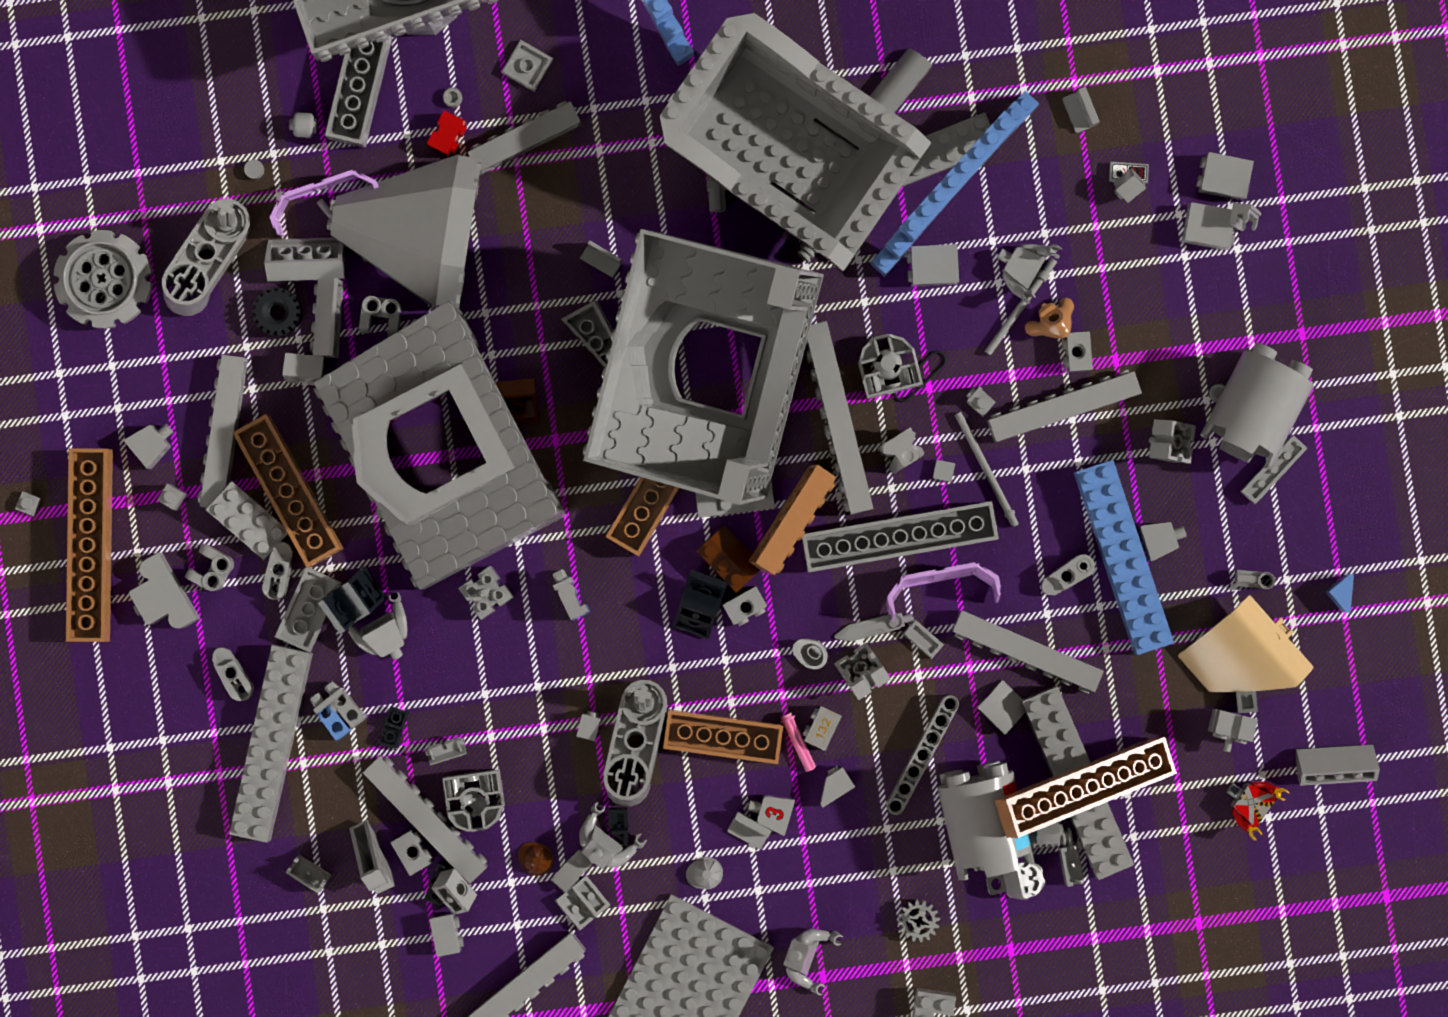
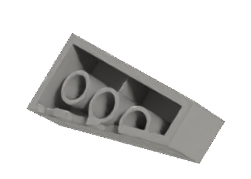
[561,301,613,368]

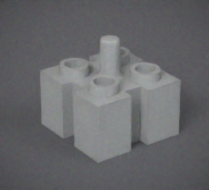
[1149,419,1196,464]
[458,566,514,620]
[834,643,891,700]
[1208,709,1258,752]

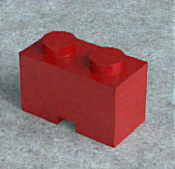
[427,110,467,157]

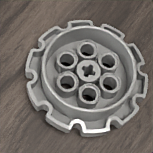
[54,230,153,329]

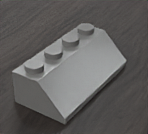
[264,237,346,282]
[310,278,344,359]

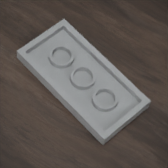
[205,480,288,560]
[275,567,342,653]

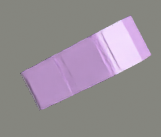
[270,170,378,237]
[886,562,1001,622]

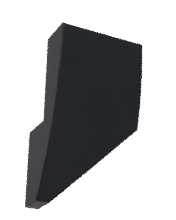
[608,807,628,846]

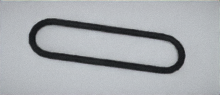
[893,350,947,402]

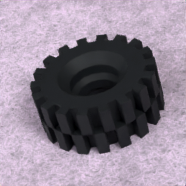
[252,287,303,337]

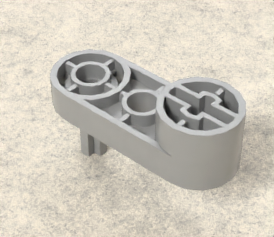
[162,199,250,316]
[604,680,667,806]

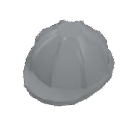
[793,638,828,670]
[686,857,723,889]

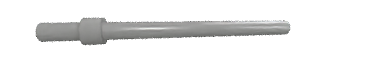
[985,258,1057,356]

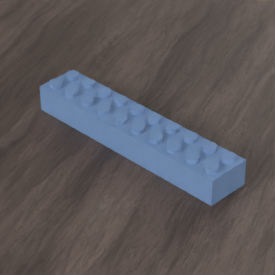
[1074,460,1174,655]

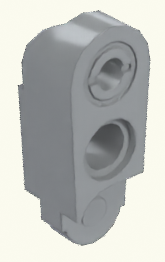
[262,542,294,600]
[1041,555,1095,596]
[212,647,254,701]

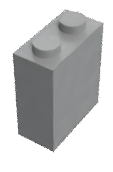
[1196,152,1254,201]
[1181,202,1235,250]
[907,244,959,287]

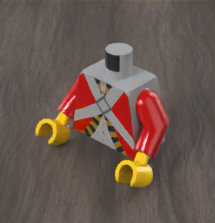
[1227,781,1289,841]

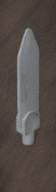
[834,613,914,641]

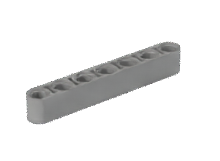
[886,695,959,815]

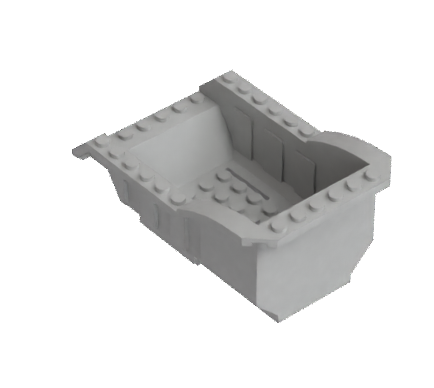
[660,13,931,271]

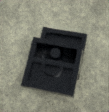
[318,566,387,634]
[672,570,728,639]

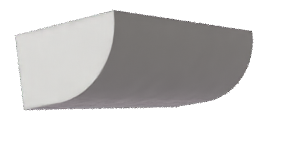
[870,48,932,113]
[1296,745,1380,786]

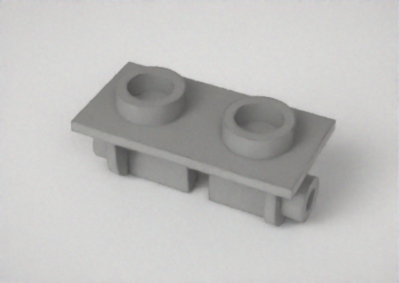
[425,737,467,765]

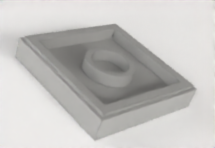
[501,39,554,92]

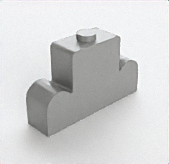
[129,552,201,628]
[349,820,395,894]

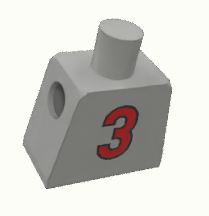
[747,795,795,836]

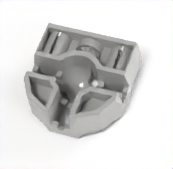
[858,334,923,399]
[442,769,505,832]

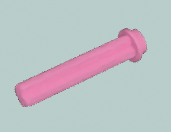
[780,712,816,772]

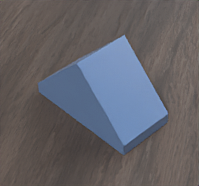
[1325,574,1354,613]

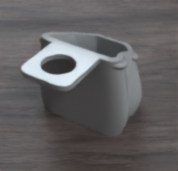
[986,862,1045,900]

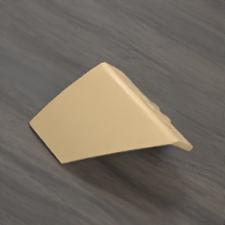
[1178,595,1314,692]

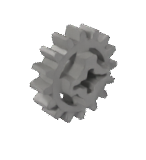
[898,899,940,942]

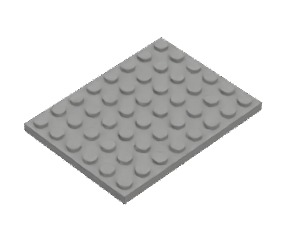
[609,894,774,1017]

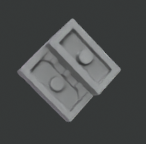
[977,680,1025,734]
[555,875,610,931]

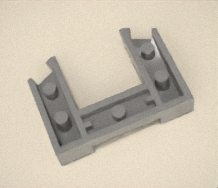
[695,482,775,518]

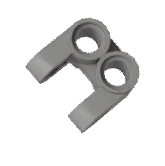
[359,296,402,337]
[185,543,234,591]

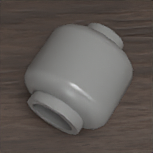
[289,112,317,138]

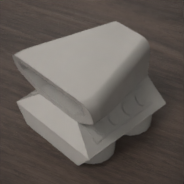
[878,427,924,473]

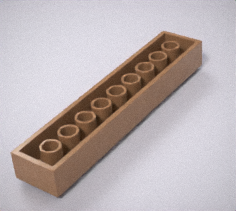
[66,448,113,642]
[994,737,1177,838]

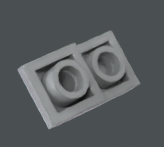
[552,850,593,893]

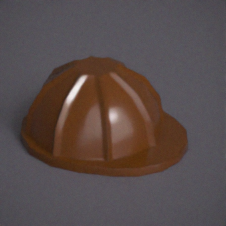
[518,842,554,876]

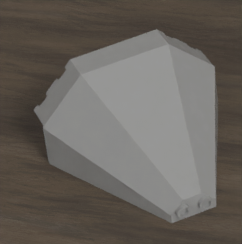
[327,154,482,309]

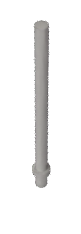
[954,412,1019,527]

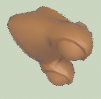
[1025,297,1074,338]

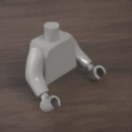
[997,244,1062,304]
[347,592,407,660]
[579,802,647,869]
[783,928,843,995]

